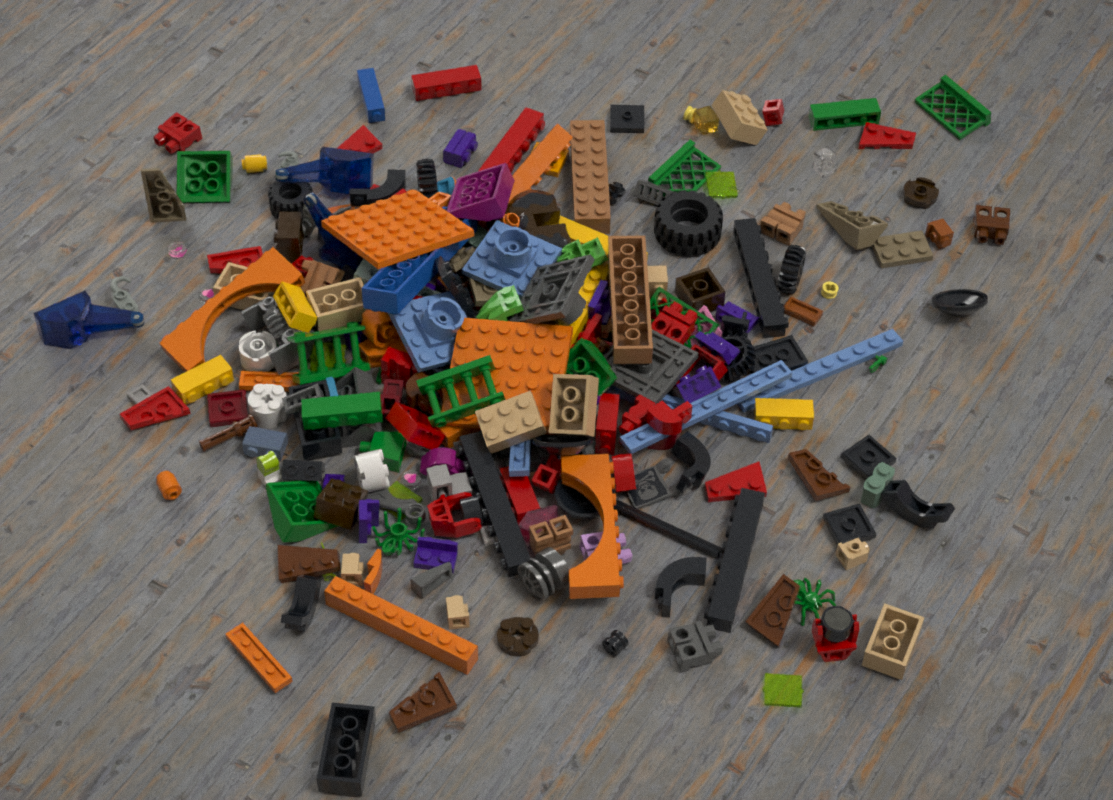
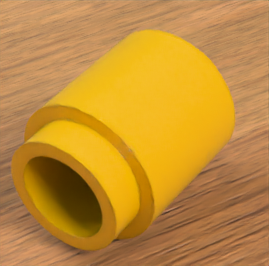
[242,154,267,173]

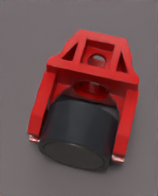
[427,492,483,538]
[811,606,859,662]

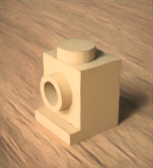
[836,538,869,570]
[341,553,364,586]
[446,595,470,630]

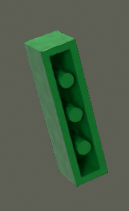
[808,98,881,131]
[301,392,383,430]

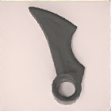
[367,488,426,525]

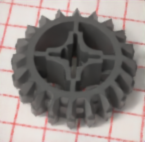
[263,307,291,346]

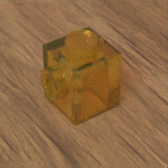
[694,105,719,135]

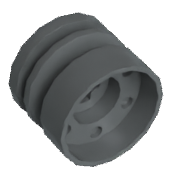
[518,547,570,602]

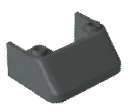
[241,296,326,375]

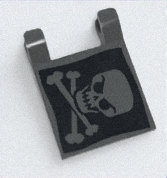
[625,459,684,509]

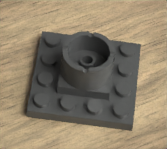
[509,254,595,326]
[604,329,698,405]

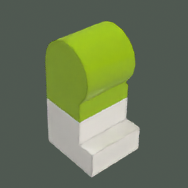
[256,451,283,487]

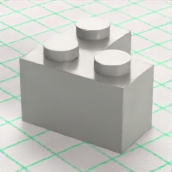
[427,464,472,502]

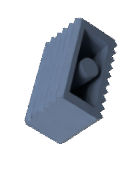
[242,426,288,461]

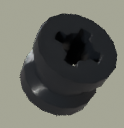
[602,630,629,657]

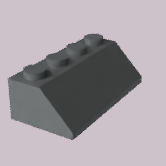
[335,367,382,448]

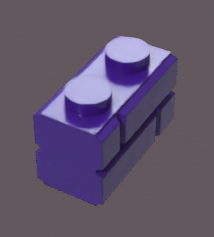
[443,129,478,168]

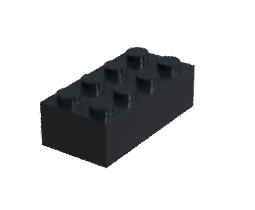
[288,380,342,460]
[317,702,376,796]

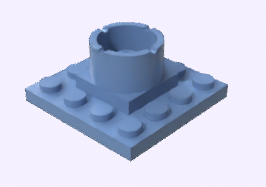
[462,220,562,300]
[387,291,467,372]

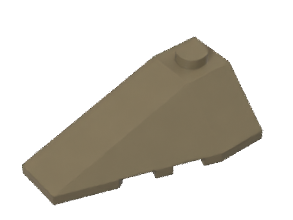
[141,168,187,223]
[816,201,888,250]

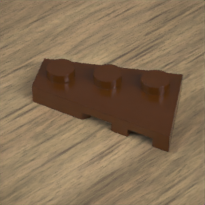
[787,449,851,501]
[278,545,340,583]
[745,574,800,648]
[389,672,457,733]

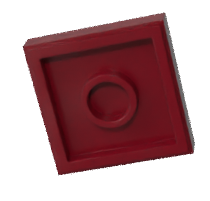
[207,389,248,428]

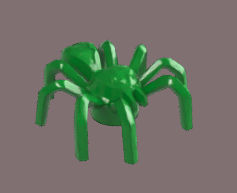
[372,508,425,556]
[793,578,836,626]

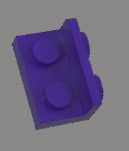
[588,280,611,325]
[715,301,759,333]
[695,331,740,365]
[677,365,722,403]
[359,499,379,543]
[413,537,458,574]

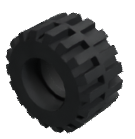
[268,177,313,220]

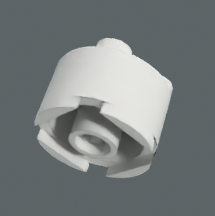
[239,331,277,372]
[248,384,288,428]
[353,449,390,493]

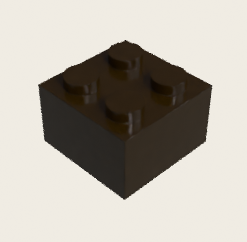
[274,212,304,263]
[675,267,726,312]
[314,478,369,530]

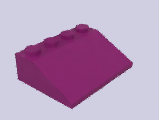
[447,163,515,221]

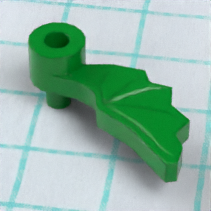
[869,355,888,373]

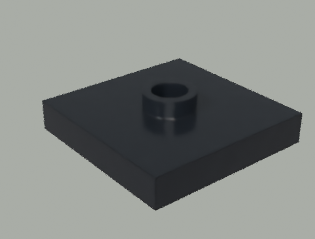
[610,104,644,133]
[840,435,897,480]
[823,503,876,545]

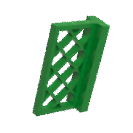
[915,74,991,140]
[648,139,722,197]
[650,287,719,349]

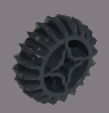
[416,158,438,199]
[777,245,806,294]
[706,333,756,382]

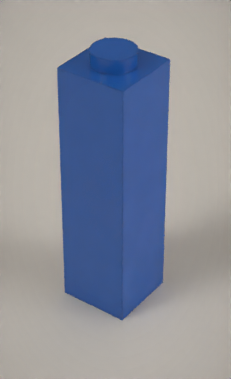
[357,68,385,123]

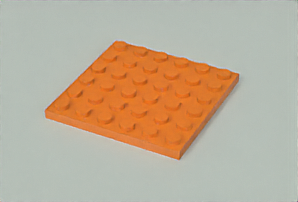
[321,190,474,269]
[441,318,573,435]

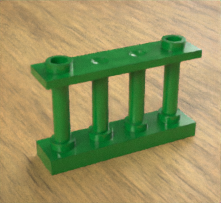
[287,321,370,385]
[416,355,506,428]

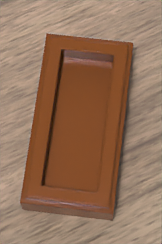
[784,297,823,327]

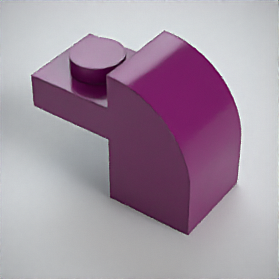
[420,448,465,476]

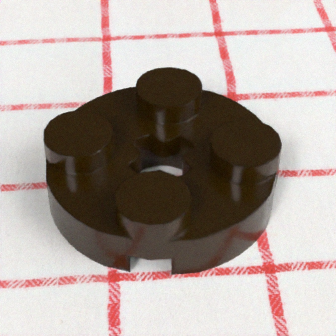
[903,177,939,209]
[497,617,539,657]

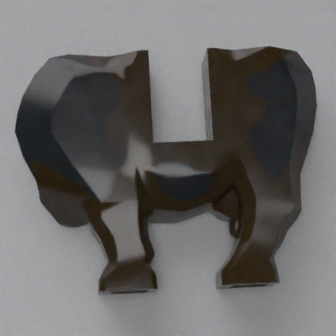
[486,190,571,256]

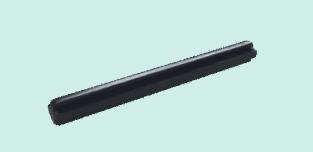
[613,500,722,558]

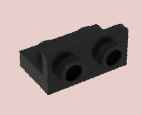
[721,312,750,339]
[282,460,325,482]

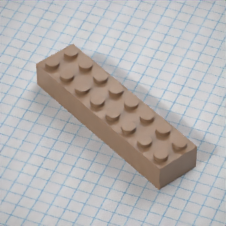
[570,120,611,234]
[608,236,653,364]

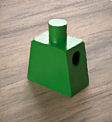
[359,432,407,473]

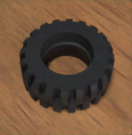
[654,190,723,257]

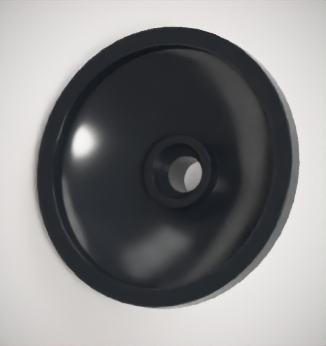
[932,289,988,317]
[533,435,592,459]
[555,478,615,519]

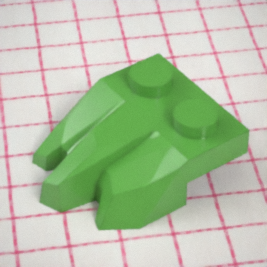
[557,237,608,267]
[475,285,524,321]

